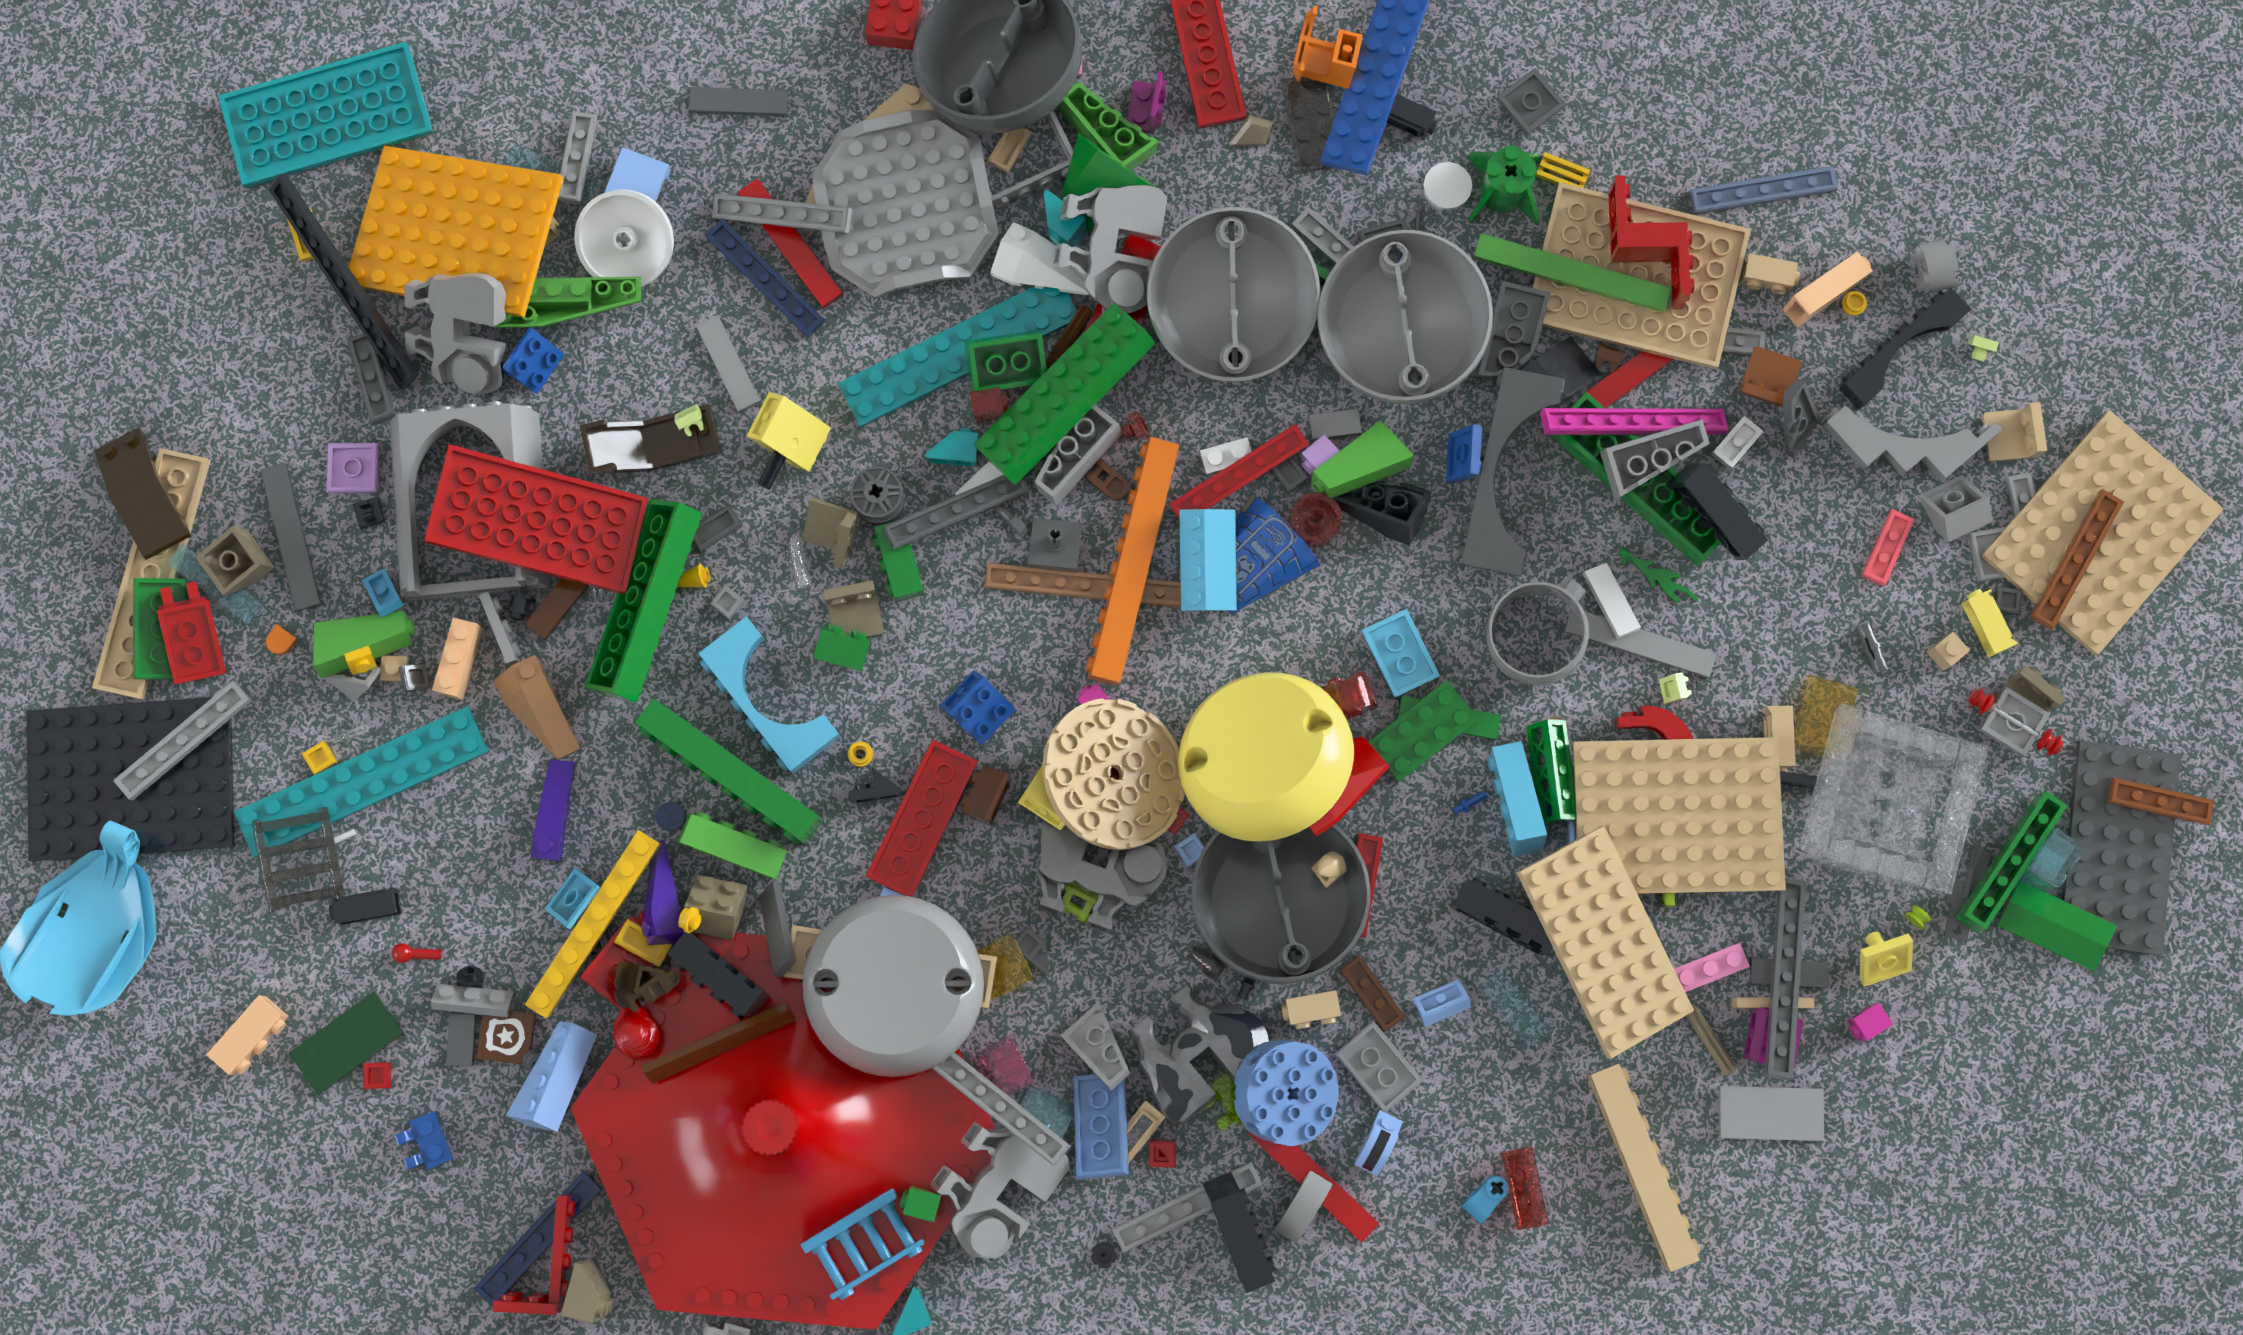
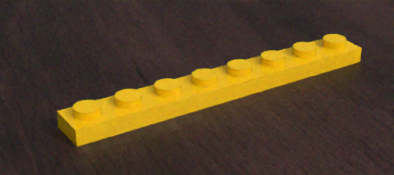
[525,830,661,1019]

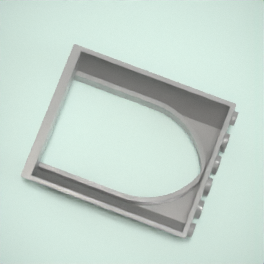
[390,401,551,602]

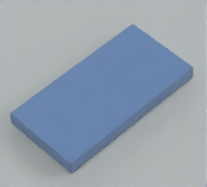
[1073,1074,1129,1180]

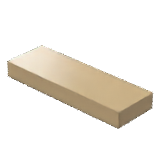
[1732,997,1815,1009]

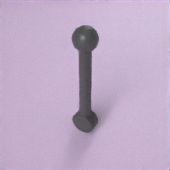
[1414,204,1424,231]

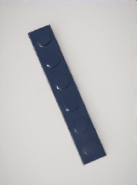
[705,218,825,339]
[473,1171,602,1306]

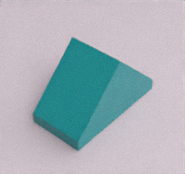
[892,1286,932,1335]

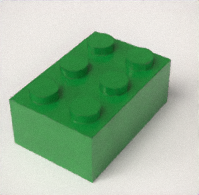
[964,330,1047,393]

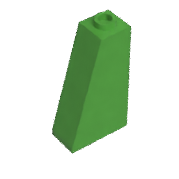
[1311,421,1414,500]
[313,611,415,678]

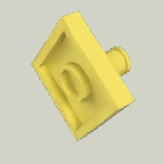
[1859,932,1913,987]

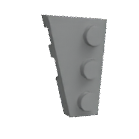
[1060,1001,1130,1091]

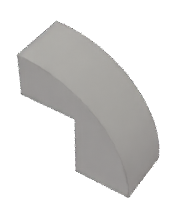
[1274,1171,1333,1243]

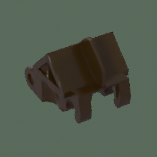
[613,961,680,1011]

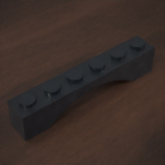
[1839,288,1972,410]

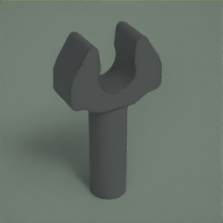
[992,504,1029,538]

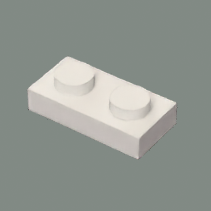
[1711,416,1764,470]
[1199,437,1252,476]

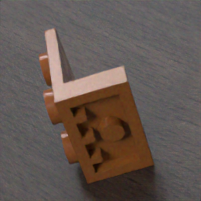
[1738,346,1802,408]

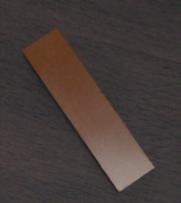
[2107,778,2214,826]

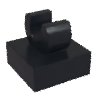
[353,497,385,529]

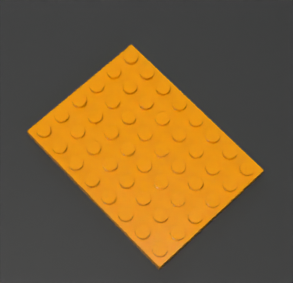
[349,146,564,317]

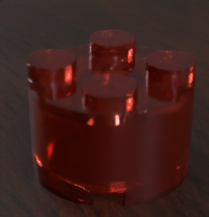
[1290,492,1342,548]
[1322,671,1378,719]

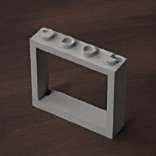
[967,111,1073,209]

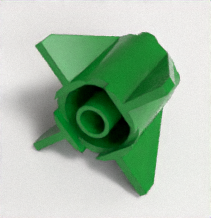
[1467,145,1541,225]

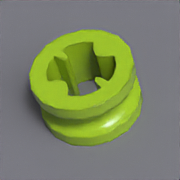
[1905,905,1931,930]

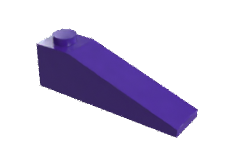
[530,759,575,862]
[642,840,685,946]

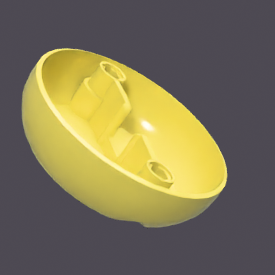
[1178,672,1354,842]

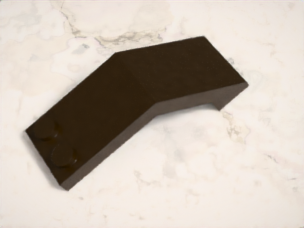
[580,404,722,474]
[94,427,191,560]

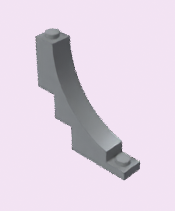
[1823,405,2002,482]

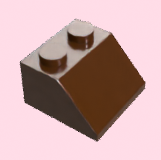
[960,765,1012,826]

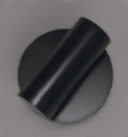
[457,966,484,988]

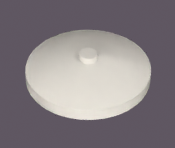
[574,189,674,287]

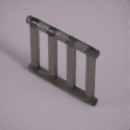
[252,807,345,912]

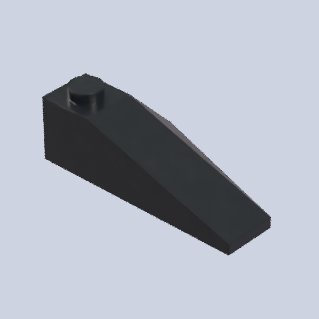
[1319,481,1431,546]

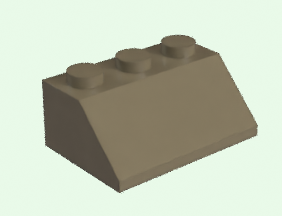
[561,1259,615,1323]

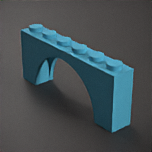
[698,616,841,774]

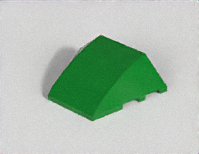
[1061,133,1157,232]

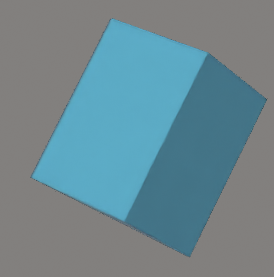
[545,868,601,931]

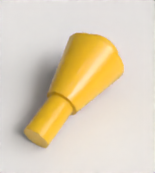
[676,564,711,588]

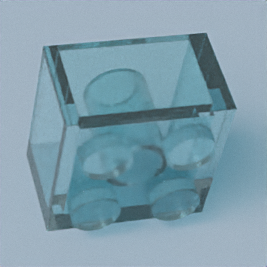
[2020,828,2083,891]

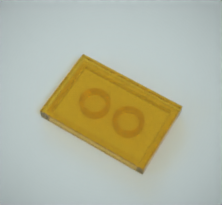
[1794,675,1858,761]

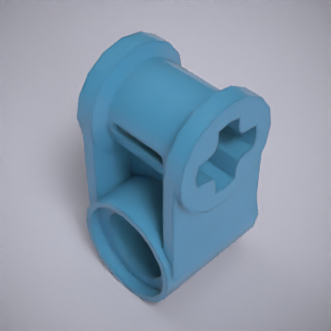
[1461,1175,1509,1224]

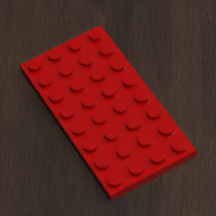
[424,444,648,594]

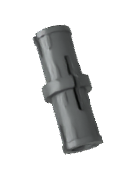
[1855,622,1889,674]

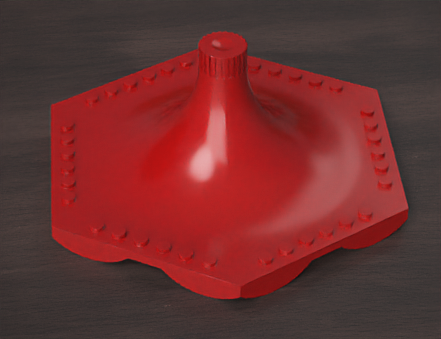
[571,933,996,1330]

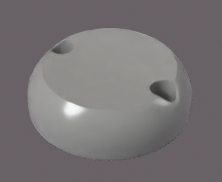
[1147,207,1320,382]
[1318,230,1493,404]
[803,895,984,1077]

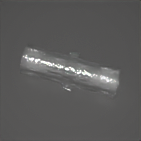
[787,537,812,589]

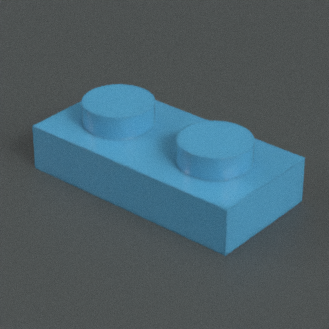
[362,568,404,618]

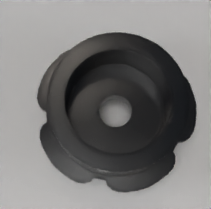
[1091,1242,1117,1268]

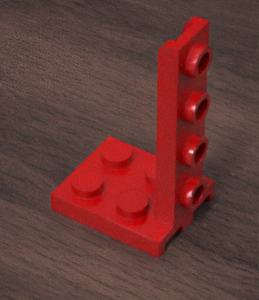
[492,1194,575,1315]

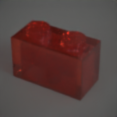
[970,387,1008,424]

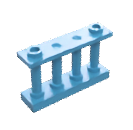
[800,1188,925,1300]

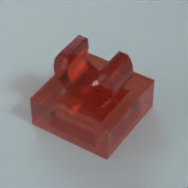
[1121,411,1152,441]

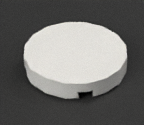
[1423,162,1472,211]

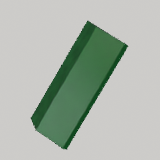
[1997,880,2117,972]

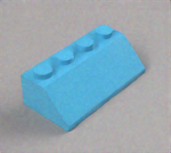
[1180,509,1237,611]

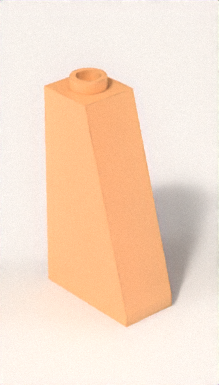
[1783,252,1873,328]

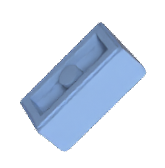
[1413,979,1471,1027]

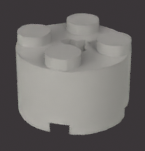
[1910,238,1959,293]

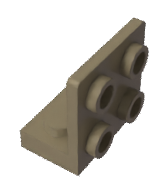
[803,498,859,568]
[823,580,884,638]

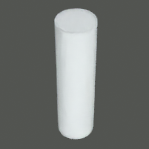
[332,829,356,844]

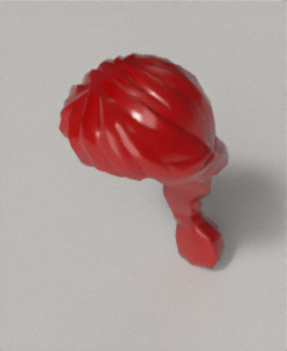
[612,998,660,1060]

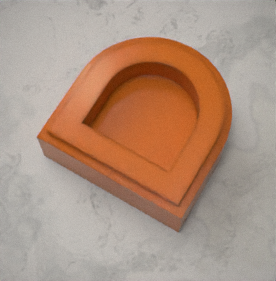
[266,624,298,655]

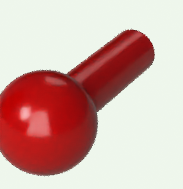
[391,943,442,963]

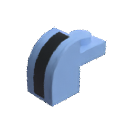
[1354,1110,1403,1176]

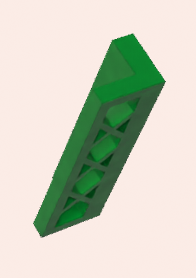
[1526,719,1577,825]

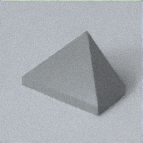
[325,667,381,701]

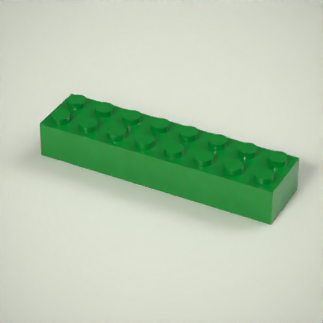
[974,303,1156,485]
[1550,392,1720,567]
[584,499,702,703]
[635,698,823,845]

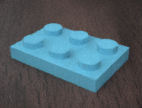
[1361,609,1440,699]

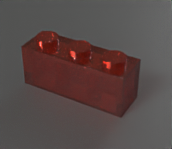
[1501,1147,1549,1230]

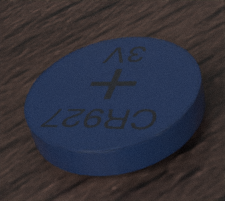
[656,802,685,831]

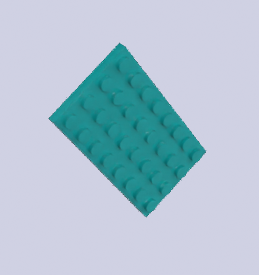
[218,41,434,188]

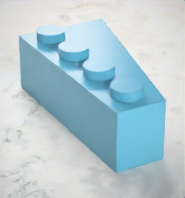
[1487,741,1547,857]

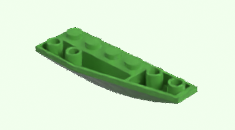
[491,277,642,328]

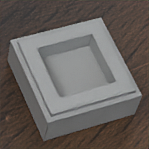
[710,585,745,620]

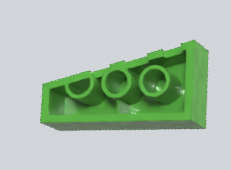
[1057,82,1159,171]
[676,811,787,879]

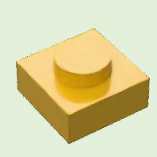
[344,646,377,675]

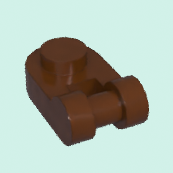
[1084,458,1129,501]

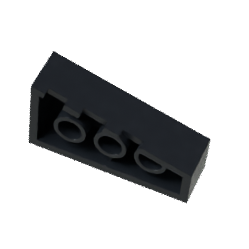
[668,932,770,1020]

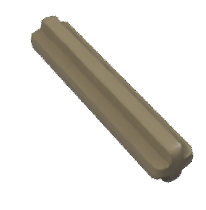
[1686,1006,1737,1075]

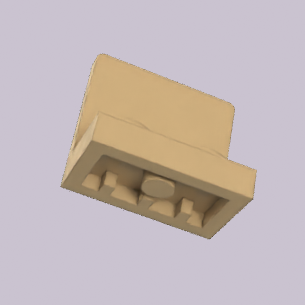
[1982,402,2047,462]

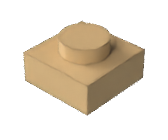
[380,656,409,682]

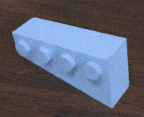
[506,1021,597,1132]

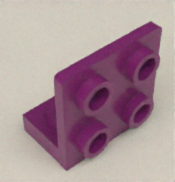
[1127,71,1167,134]
[1743,1007,1803,1068]

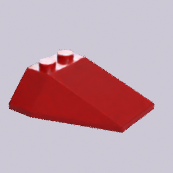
[1308,736,1389,837]

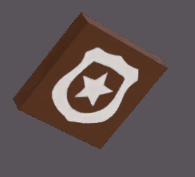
[476,1011,536,1064]

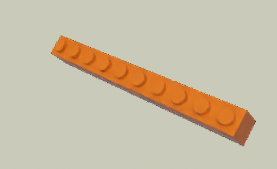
[1085,437,1179,686]

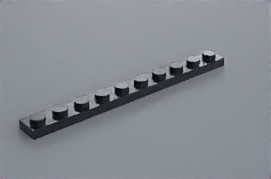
[269,174,419,390]

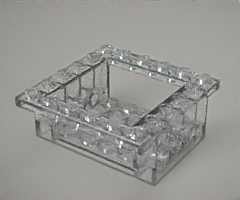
[1798,703,1989,895]

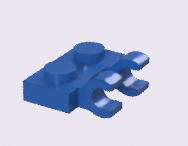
[394,1111,454,1170]

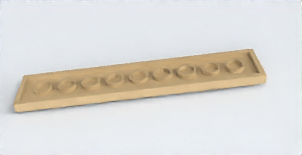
[92,448,211,700]

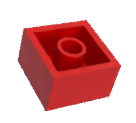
[865,0,922,50]

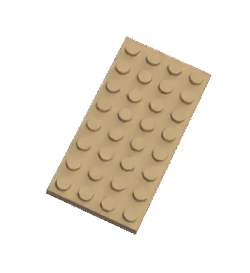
[1516,826,1694,1058]

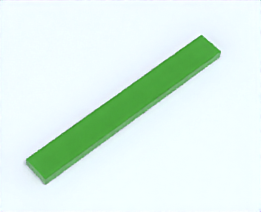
[1474,233,1672,313]

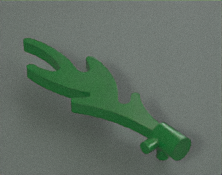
[1617,547,1699,603]

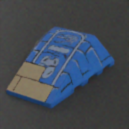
[1228,494,1320,615]

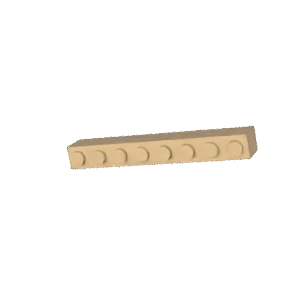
[1587,1064,1700,1272]

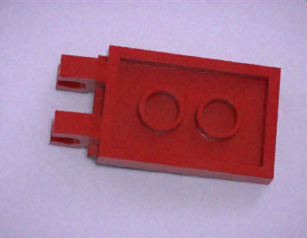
[157,581,226,684]
[579,909,654,1009]

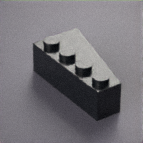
[1665,463,1768,560]
[1451,878,1552,956]
[1202,1172,1276,1293]

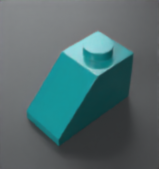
[926,428,979,467]

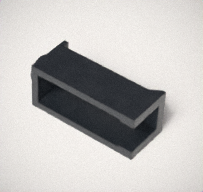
[1387,94,1438,140]
[329,887,402,925]

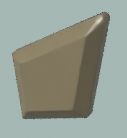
[1228,115,1273,147]

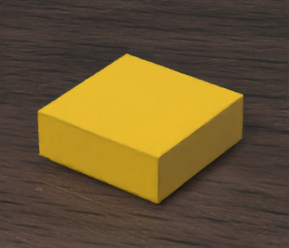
[302,740,338,775]

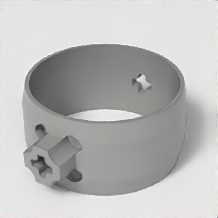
[1486,576,1589,685]

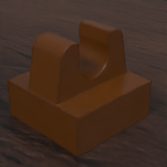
[1596,343,1624,373]

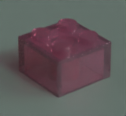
[981,1036,1035,1097]

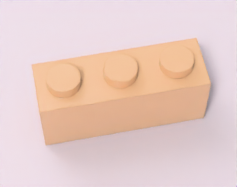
[432,618,484,700]
[206,995,289,1075]

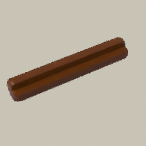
[1046,305,1093,369]

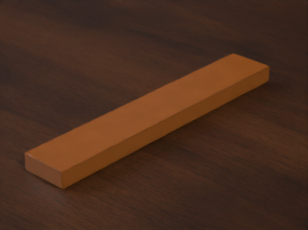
[2029,489,2124,630]

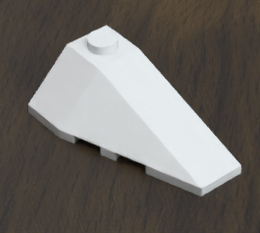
[990,222,1089,295]

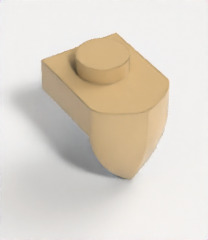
[1312,851,1346,888]

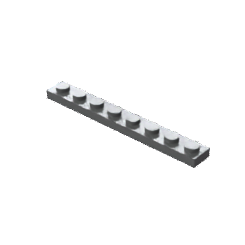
[1764,878,1806,1081]

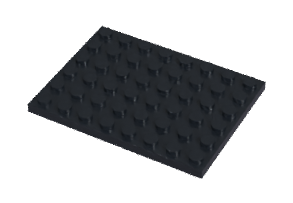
[26,697,235,862]

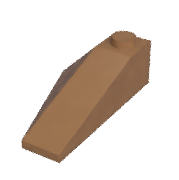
[494,655,581,760]

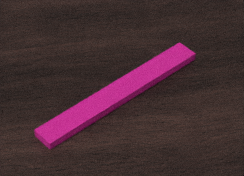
[1540,408,1729,435]

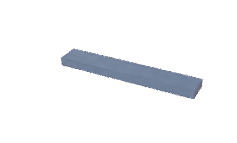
[1689,166,1839,215]

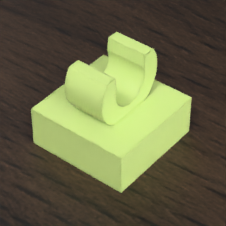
[1967,334,1999,361]
[675,404,703,436]
[1659,673,1691,704]

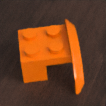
[1292,6,1363,89]

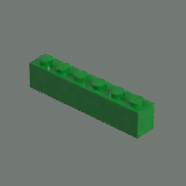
[1955,791,2068,933]

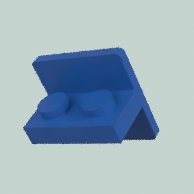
[503,328,564,394]

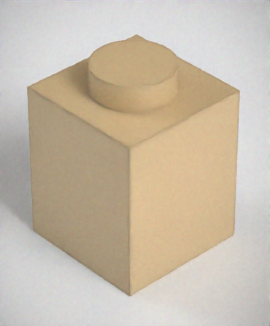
[1927,632,1970,671]

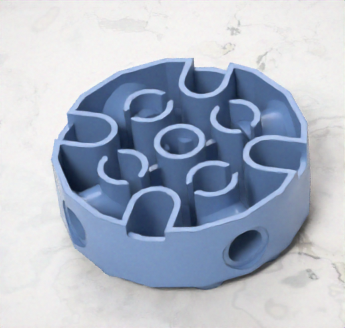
[1234,1039,1339,1146]

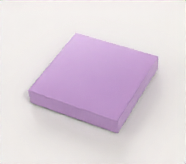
[326,443,380,494]

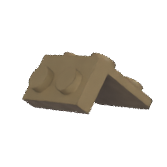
[1994,666,2066,712]

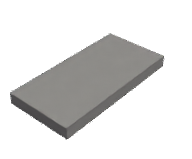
[1719,1086,1824,1141]

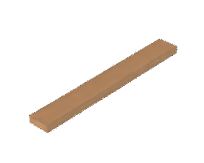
[985,563,1181,608]

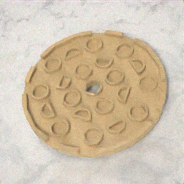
[1043,698,1185,850]

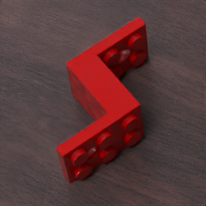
[1608,175,1695,309]

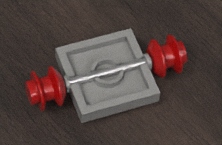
[1967,687,2064,757]

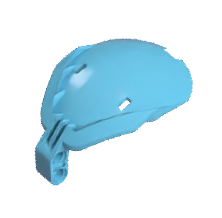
[0,821,156,1016]

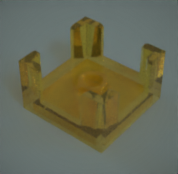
[977,934,1035,1002]

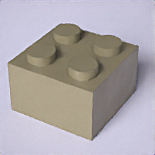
[684,875,748,940]

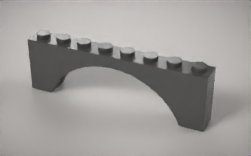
[1458,367,1565,577]

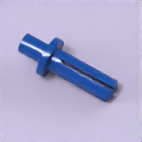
[1452,790,1488,814]

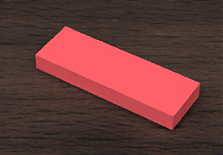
[1861,509,1915,587]

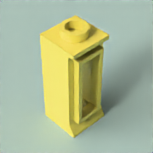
[1961,589,2018,657]

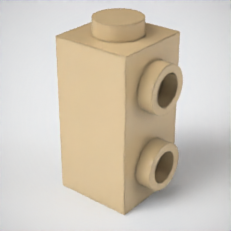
[1740,253,1800,295]
[1281,990,1341,1029]

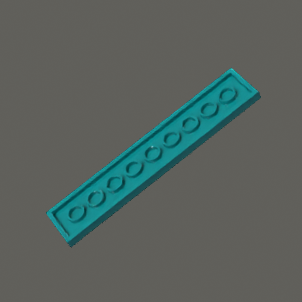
[838,286,1077,428]
[234,706,489,858]

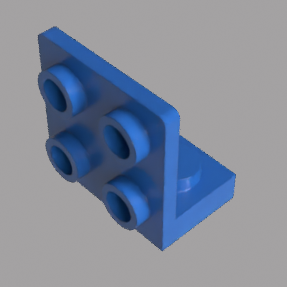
[939,670,1015,745]

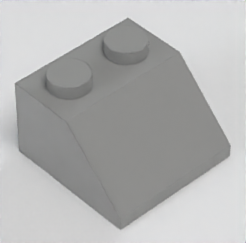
[1918,475,1993,542]

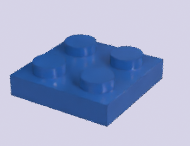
[1446,424,1483,483]

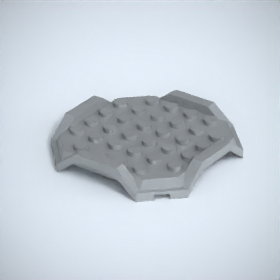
[812,110,1000,299]

